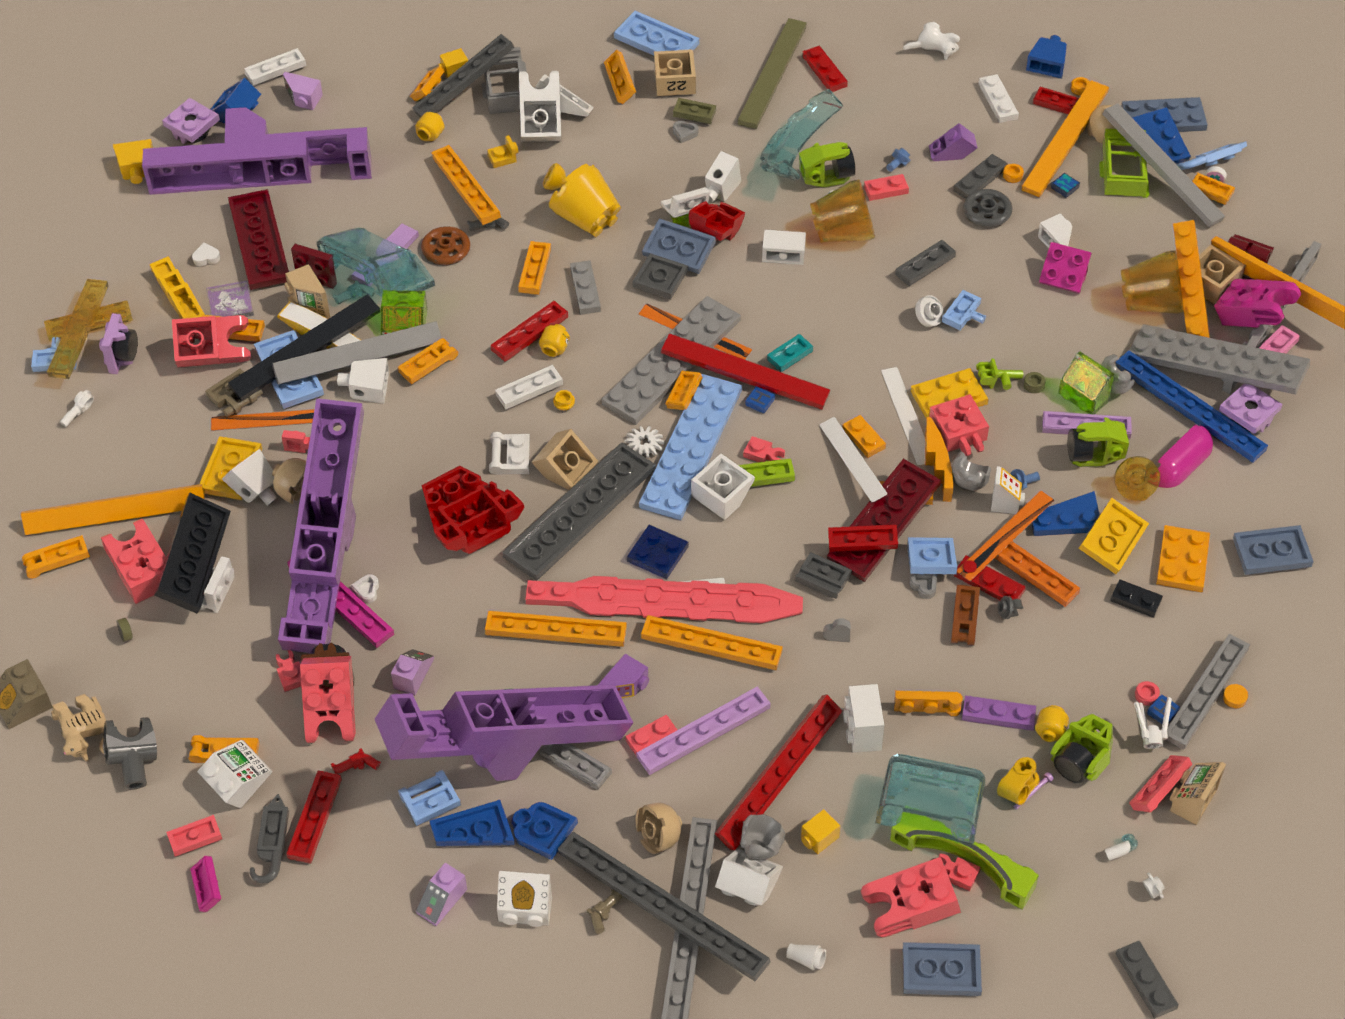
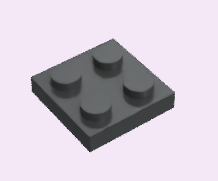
[633,253,688,300]

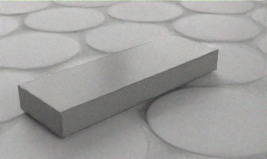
[539,743,612,790]

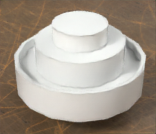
[915,296,944,327]

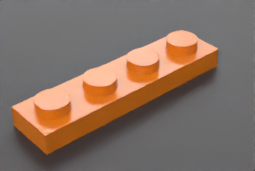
[995,541,1080,607]

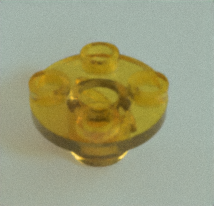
[1114,456,1160,501]

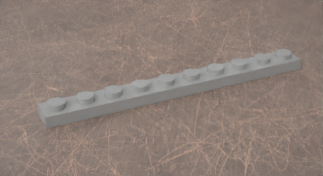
[1222,241,1322,394]
[661,817,717,1019]

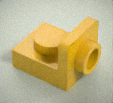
[487,136,519,168]

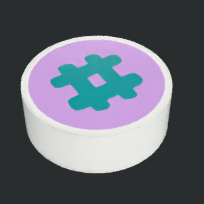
[1205,166,1227,183]

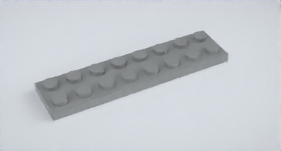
[602,296,741,425]
[1129,324,1310,395]

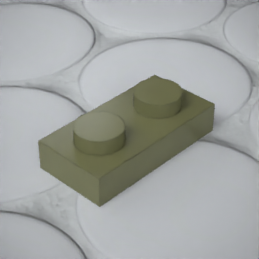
[673,98,716,124]

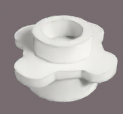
[1142,872,1165,899]

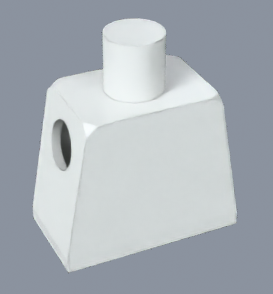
[705,151,741,203]
[337,358,389,404]
[222,449,278,506]

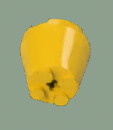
[549,163,621,237]

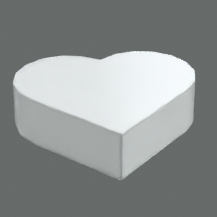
[192,243,220,266]
[350,574,379,604]

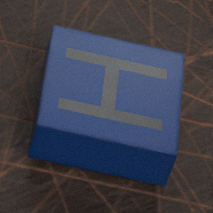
[745,386,775,414]
[1147,694,1181,725]

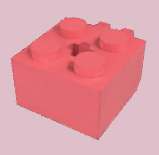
[929,394,989,456]

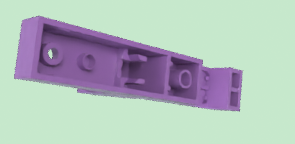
[142,107,372,195]
[278,398,364,653]
[374,685,633,781]

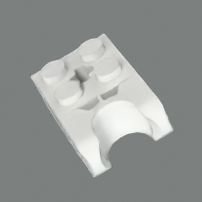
[519,71,561,142]

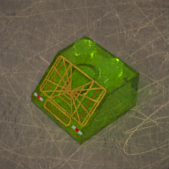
[381,290,428,335]
[1058,351,1114,414]

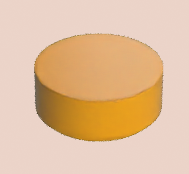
[1070,77,1090,96]
[1003,164,1024,183]
[1223,684,1248,709]

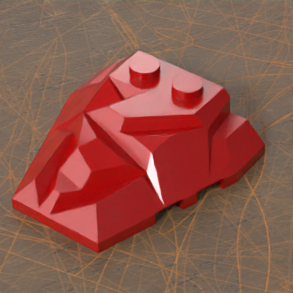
[421,466,525,554]

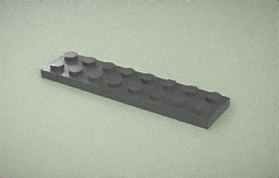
[502,442,656,581]

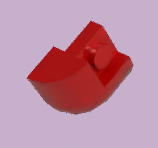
[689,201,745,241]

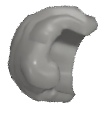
[1097,354,1135,394]
[952,452,991,491]
[740,814,785,859]

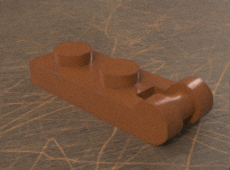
[951,585,980,645]

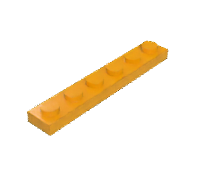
[431,145,501,225]
[1173,220,1210,338]
[485,611,627,647]
[641,615,783,671]

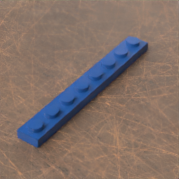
[1115,351,1268,463]

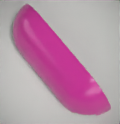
[1148,425,1213,488]

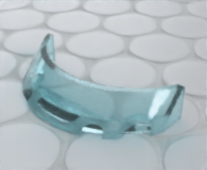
[760,89,843,180]

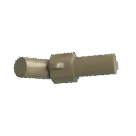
[586,889,622,934]

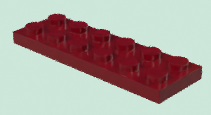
[228,189,289,290]
[827,458,941,582]

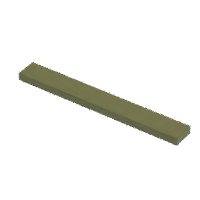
[738,18,807,129]

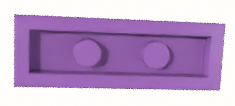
[962,695,1036,731]

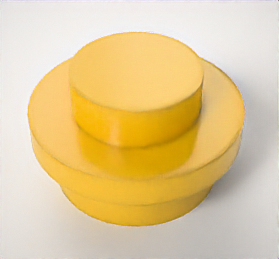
[553,390,575,411]

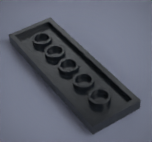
[154,493,231,614]

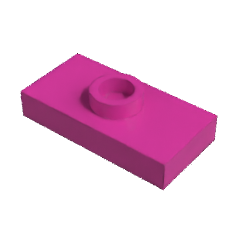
[190,856,221,912]

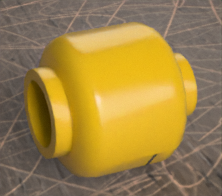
[415,112,445,141]
[539,324,570,357]
[1035,705,1069,742]

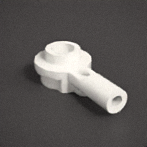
[60,390,94,427]

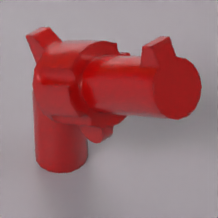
[330,748,381,774]

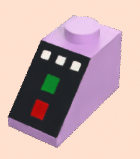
[283,72,323,110]
[391,649,434,695]
[416,863,467,926]

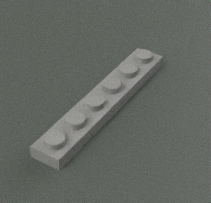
[1165,634,1250,750]

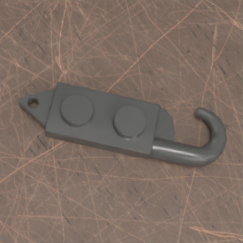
[250,794,289,884]

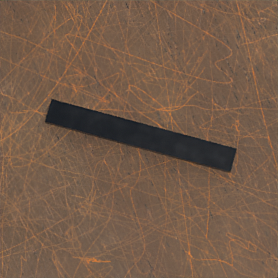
[228,294,380,401]

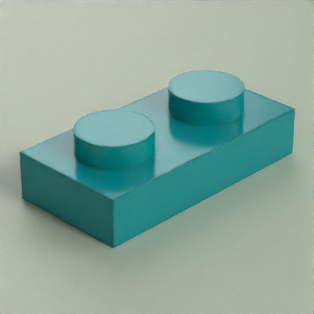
[767,334,813,372]

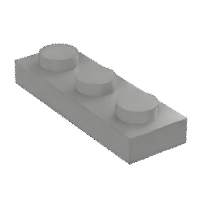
[570,260,601,315]

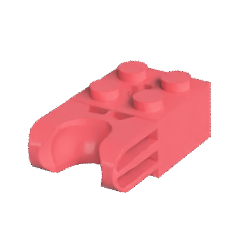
[172,315,251,367]
[101,519,166,604]
[300,656,356,743]
[861,857,961,937]

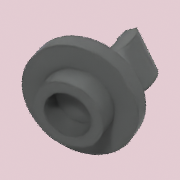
[997,596,1023,619]

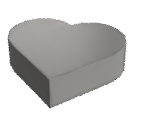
[673,121,698,143]
[910,574,937,599]
[823,618,851,642]

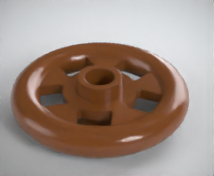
[421,226,470,265]

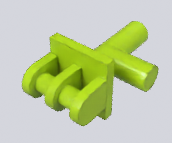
[976,358,1023,390]

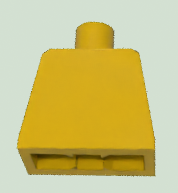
[113,139,153,184]

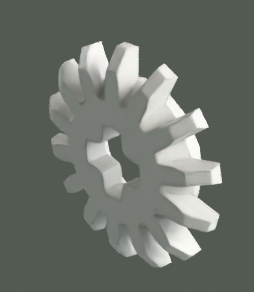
[624,426,664,458]

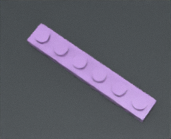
[637,686,771,775]

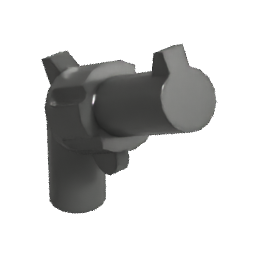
[467,218,509,231]

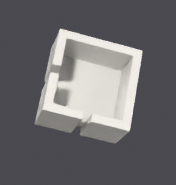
[843,684,884,753]

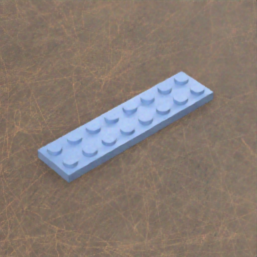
[639,374,742,520]

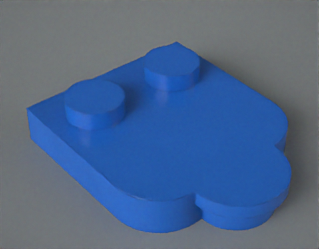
[512,802,578,860]

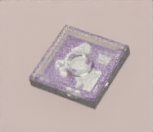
[206,280,254,317]

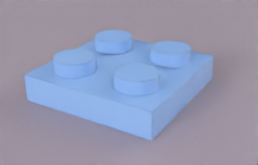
[907,537,957,575]

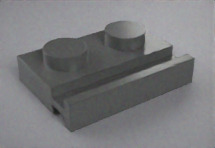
[795,552,852,599]

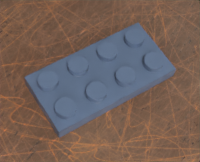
[1121,97,1208,132]

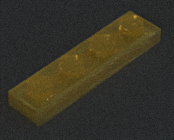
[44,300,133,342]

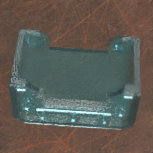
[316,227,417,298]
[875,754,985,844]

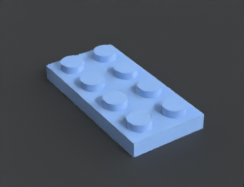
[614,11,699,56]
[254,330,324,409]

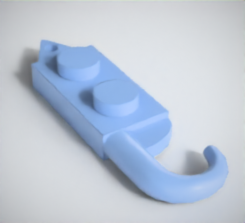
[1176,141,1247,170]

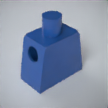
[1026,35,1067,79]

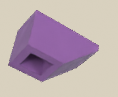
[929,123,977,161]

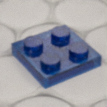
[627,524,689,579]

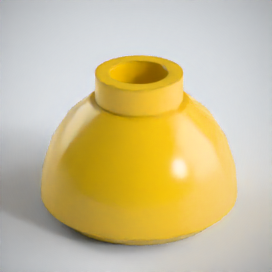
[543,163,566,190]

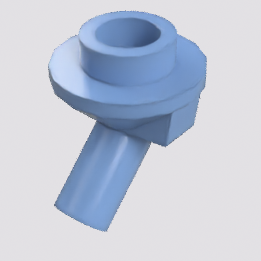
[886,148,911,172]
[1010,469,1040,490]

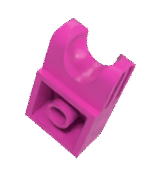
[1214,279,1301,328]

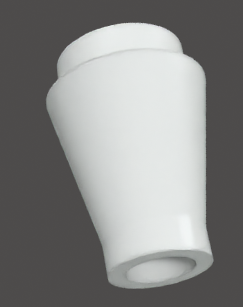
[787,943,826,970]

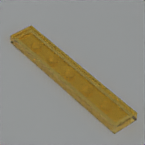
[47,279,109,379]

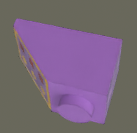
[598,654,649,698]

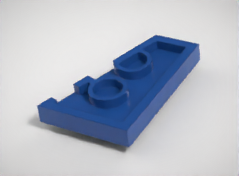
[1132,107,1191,164]
[1031,491,1100,536]
[429,800,515,846]

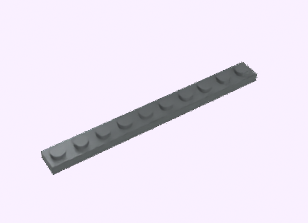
[557,832,771,982]

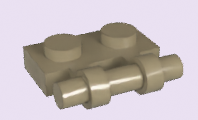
[205,369,263,417]

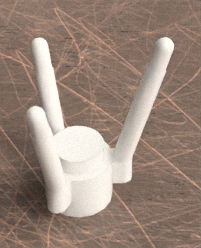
[1134,697,1172,749]

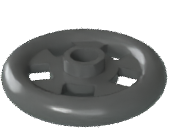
[964,189,1013,227]

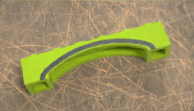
[890,806,1039,910]

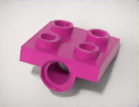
[1039,242,1092,294]

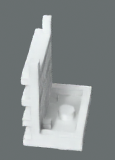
[201,556,235,613]

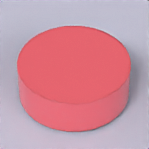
[1135,681,1160,706]

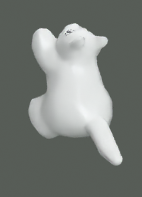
[903,22,960,60]

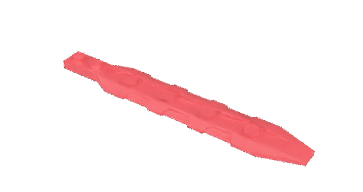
[526,576,803,623]

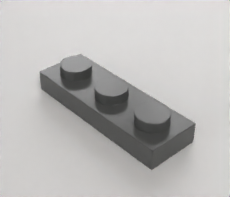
[953,154,1008,199]
[895,240,956,286]
[1116,941,1179,1019]

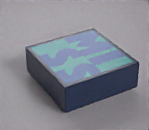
[1051,173,1080,198]

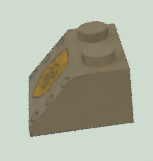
[0,659,53,729]

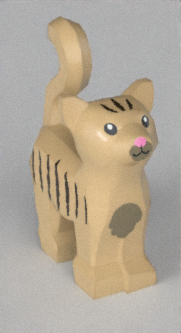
[51,694,106,761]

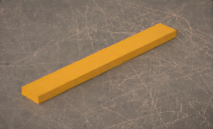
[1022,80,1109,198]
[1211,236,1345,329]
[21,484,205,535]

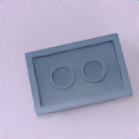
[642,218,716,274]
[1233,525,1314,575]
[902,942,982,996]

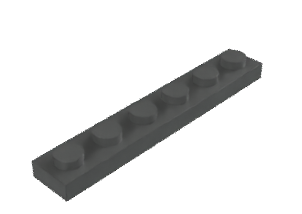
[412,34,515,117]

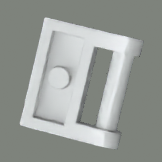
[489,432,530,475]

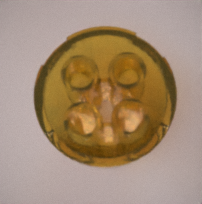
[810,179,875,243]
[1121,250,1184,314]

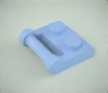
[398,770,461,826]

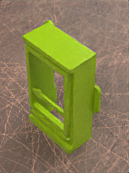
[1099,128,1149,198]

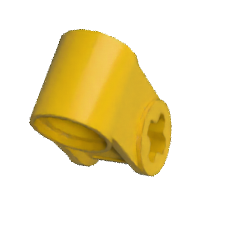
[997,757,1040,805]

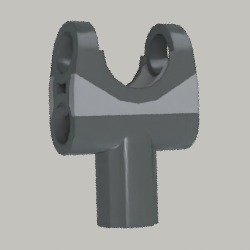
[103,717,157,790]

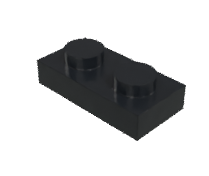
[1110,579,1163,618]

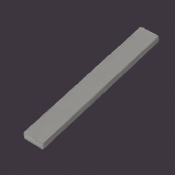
[1102,104,1225,227]
[272,321,441,385]

